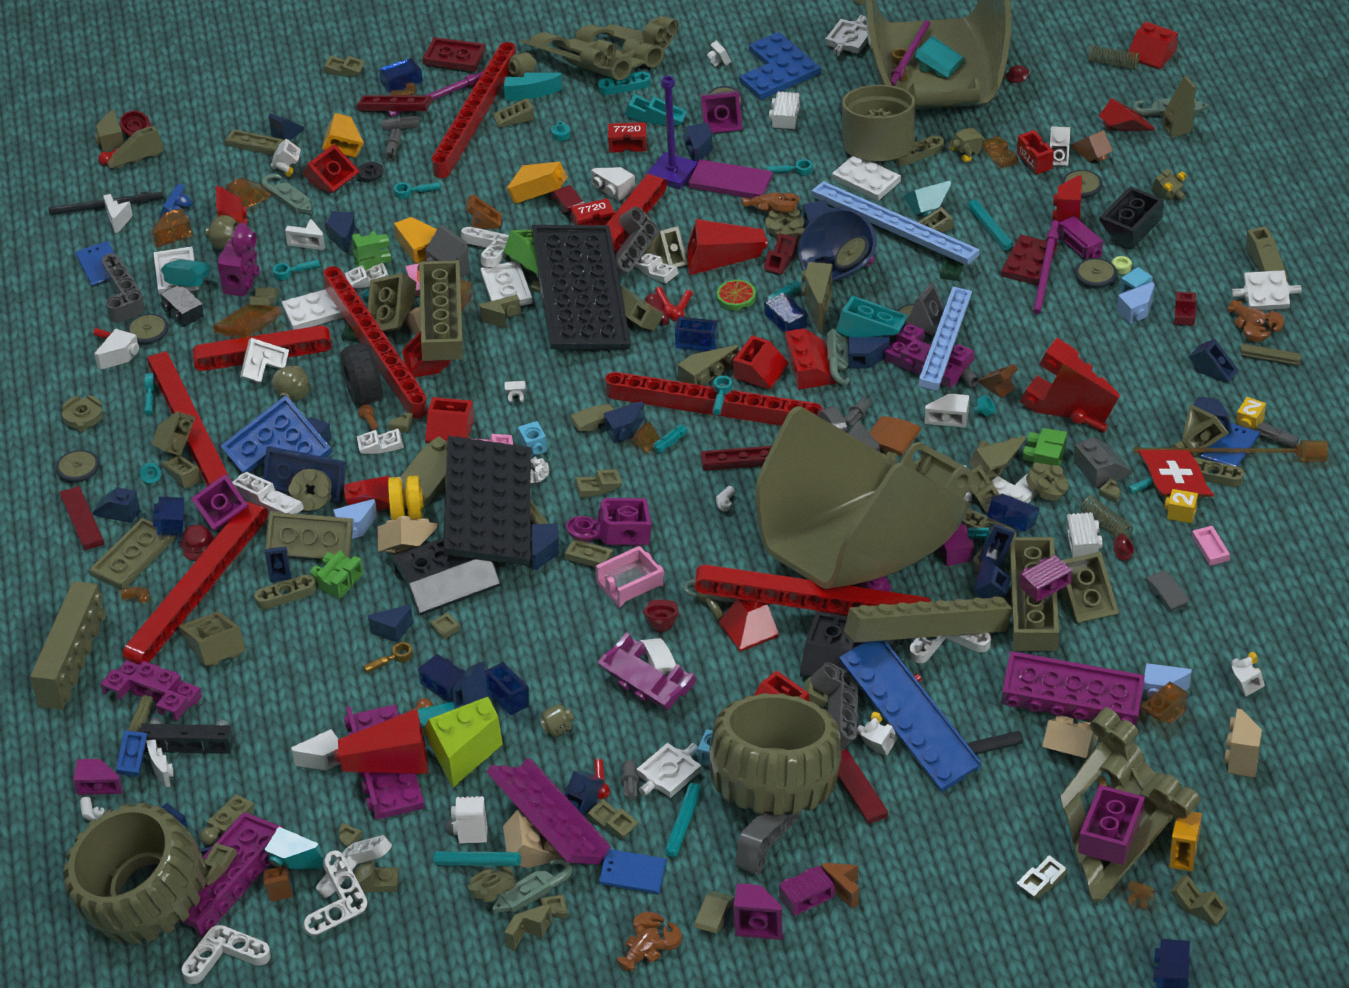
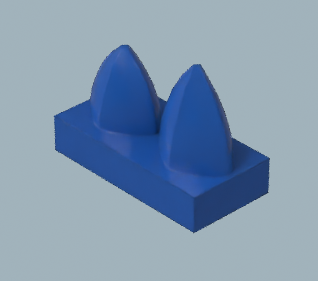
[159,183,193,222]
[116,730,147,777]

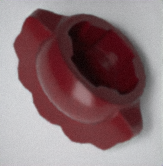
[1005,65,1029,83]
[1113,534,1134,561]

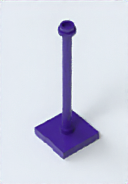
[647,76,698,190]

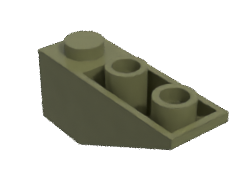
[1163,76,1197,138]
[107,126,164,169]
[1246,226,1288,281]
[621,286,664,331]
[677,345,739,386]
[969,436,1026,480]

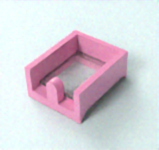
[596,546,665,608]

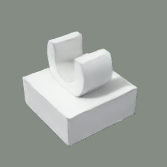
[707,40,731,66]
[505,381,526,403]

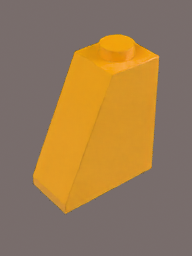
[322,113,364,158]
[506,162,567,204]
[394,217,437,264]
[1169,811,1202,871]

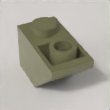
[151,411,195,456]

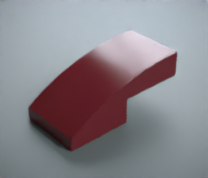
[1174,291,1196,325]

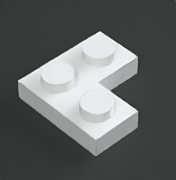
[240,338,289,383]
[991,474,1040,512]

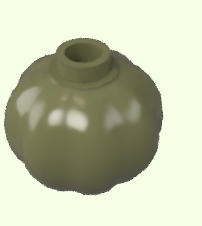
[205,215,239,251]
[272,365,310,401]

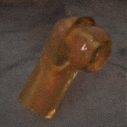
[391,83,417,95]
[120,586,150,603]

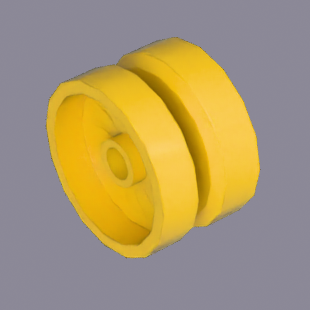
[388,475,424,520]

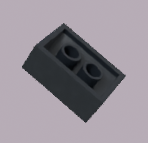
[1099,186,1164,249]

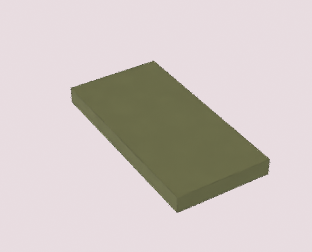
[265,512,354,559]
[89,518,176,590]

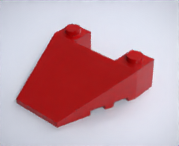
[1019,338,1121,422]

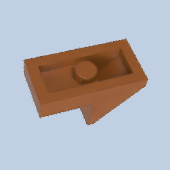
[466,194,502,229]
[979,364,1018,398]
[821,863,859,909]
[263,866,293,902]

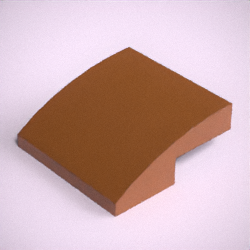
[869,416,921,456]

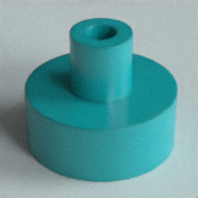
[551,121,571,141]
[974,394,996,417]
[139,462,161,484]

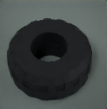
[340,343,383,406]

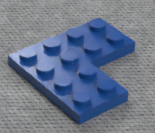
[739,32,821,100]
[221,395,333,473]

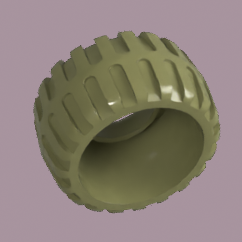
[709,693,841,816]
[63,803,206,945]

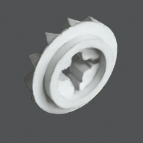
[531,456,549,483]

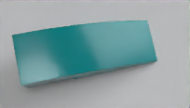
[504,73,562,101]
[625,94,687,125]

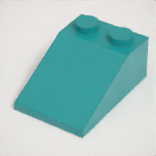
[836,296,909,338]

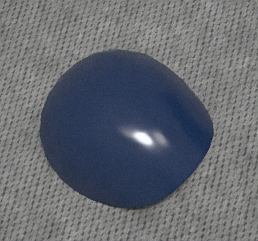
[798,207,877,282]

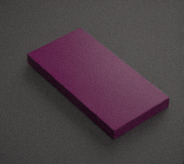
[689,159,773,198]

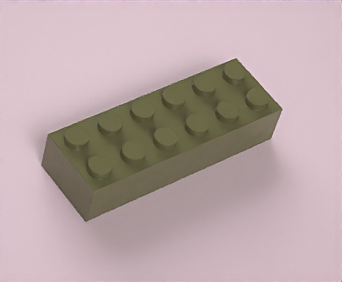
[419,260,463,361]
[1009,537,1059,651]
[30,581,106,710]

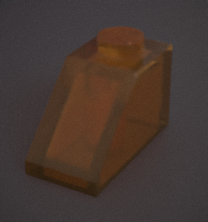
[225,177,271,208]

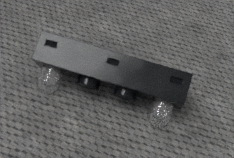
[140,718,234,754]

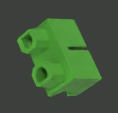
[352,231,391,270]
[1023,428,1067,467]
[310,550,364,599]

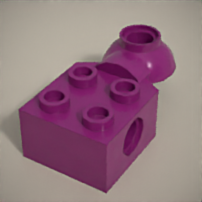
[218,222,260,297]
[566,498,651,545]

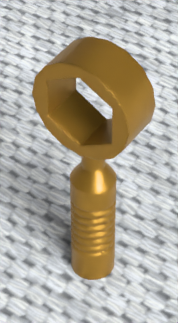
[892,48,908,81]
[363,642,413,674]

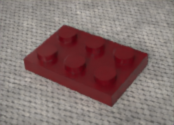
[422,37,486,71]
[1001,234,1058,285]

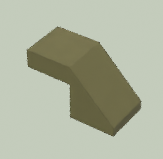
[1170,875,1228,925]
[694,891,735,933]
[505,904,552,950]

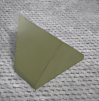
[643,226,688,267]
[1182,404,1229,456]

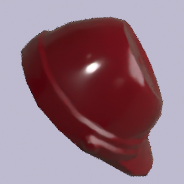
[120,110,152,138]
[180,524,215,560]
[642,600,679,632]

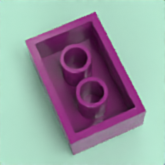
[1078,785,1145,865]

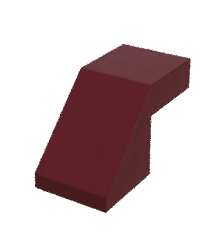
[547,185,584,213]
[763,233,799,274]

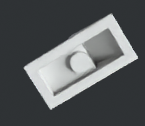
[103,194,133,233]
[285,219,325,250]

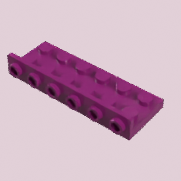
[1001,651,1145,726]
[343,704,425,820]
[486,758,611,865]
[180,812,283,938]

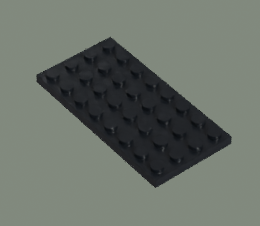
[531,225,631,349]
[443,436,531,566]

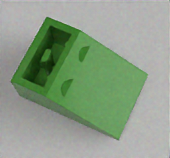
[503,230,539,278]

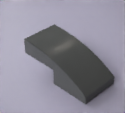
[1145,570,1189,612]

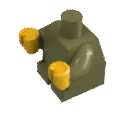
[949,128,984,162]
[1151,168,1187,201]

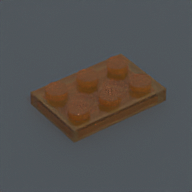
[213,303,282,338]

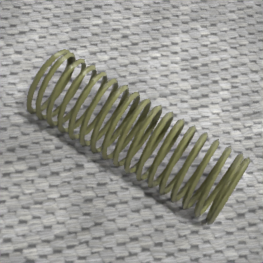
[1088,45,1139,69]
[1080,496,1133,538]

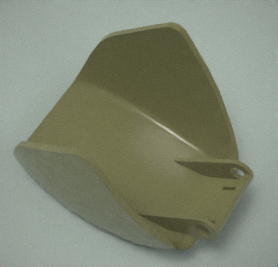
[865,0,1011,110]
[755,406,973,589]

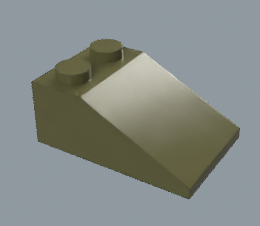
[802,262,832,334]
[368,273,417,332]
[400,436,447,506]
[1060,552,1119,624]
[178,611,246,666]

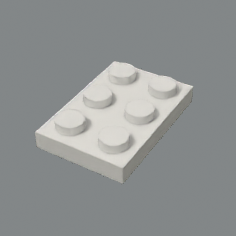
[832,156,901,201]
[154,247,198,296]
[480,261,532,306]
[282,290,344,330]

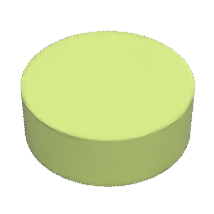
[1112,256,1132,274]

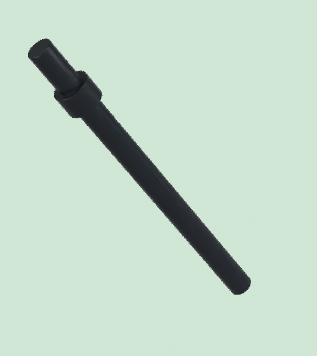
[48,191,164,215]

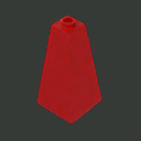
[686,219,768,275]
[334,709,428,774]

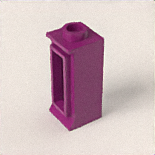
[1058,216,1103,260]

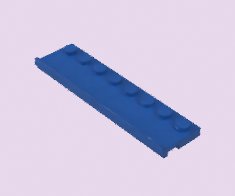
[839,640,981,793]

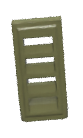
[493,99,534,128]
[918,207,954,233]
[162,455,202,489]

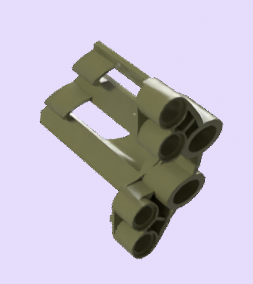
[520,16,679,80]
[1060,707,1201,902]

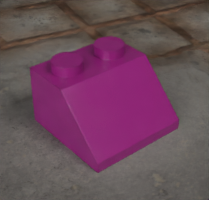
[699,90,742,133]
[191,474,249,531]
[734,883,783,940]

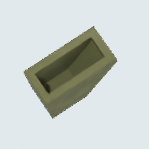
[94,110,124,151]

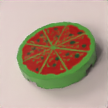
[716,279,756,311]

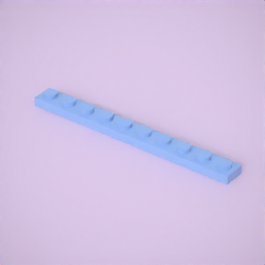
[812,181,979,265]
[918,287,972,391]

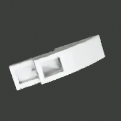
[233,472,304,516]

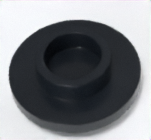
[357,162,384,181]

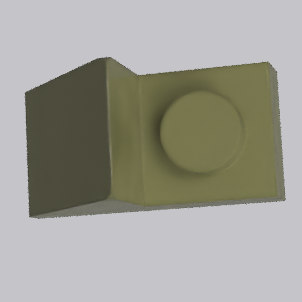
[479,295,521,328]
[351,860,399,893]

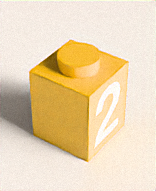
[1236,397,1266,431]
[1164,489,1198,523]

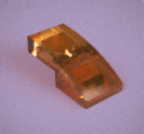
[982,136,1018,168]

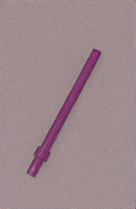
[889,20,931,86]
[388,71,484,118]
[1033,220,1059,314]

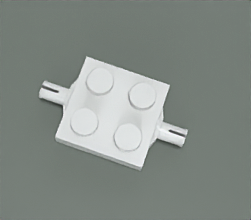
[825,15,868,56]
[1232,270,1302,310]
[637,743,702,798]

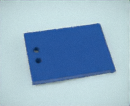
[75,241,115,286]
[1201,423,1260,467]
[599,849,667,894]

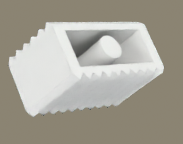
[769,91,800,129]
[1066,512,1102,558]
[451,796,488,843]

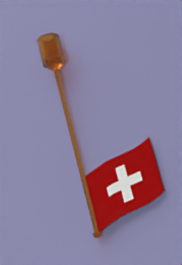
[1133,440,1328,497]

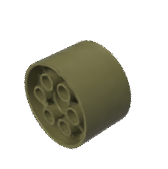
[842,85,915,161]

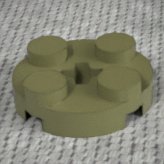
[765,209,804,239]
[62,395,104,432]
[1026,463,1069,501]
[288,469,332,511]
[467,866,516,902]

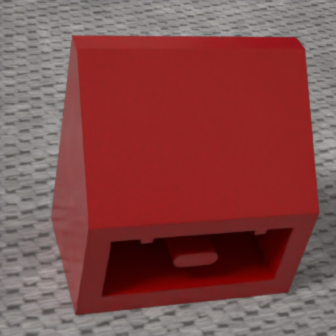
[733,335,789,390]
[425,397,475,443]
[754,671,809,701]

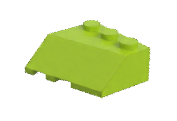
[423,697,503,788]

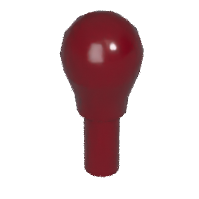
[645,293,670,326]

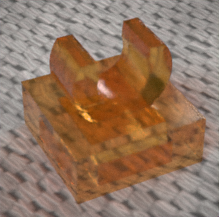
[632,422,660,452]
[1127,880,1156,909]

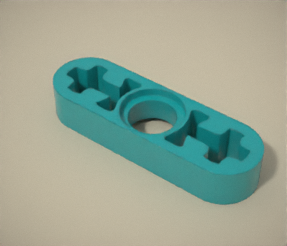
[598,72,651,95]

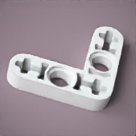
[461,227,509,267]
[910,633,991,663]
[316,835,392,898]
[303,851,367,936]
[182,925,271,984]

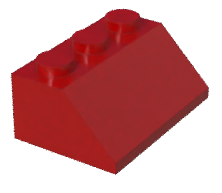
[785,329,838,390]

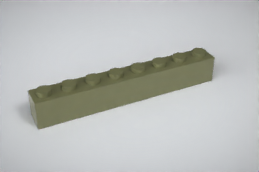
[844,596,1013,642]

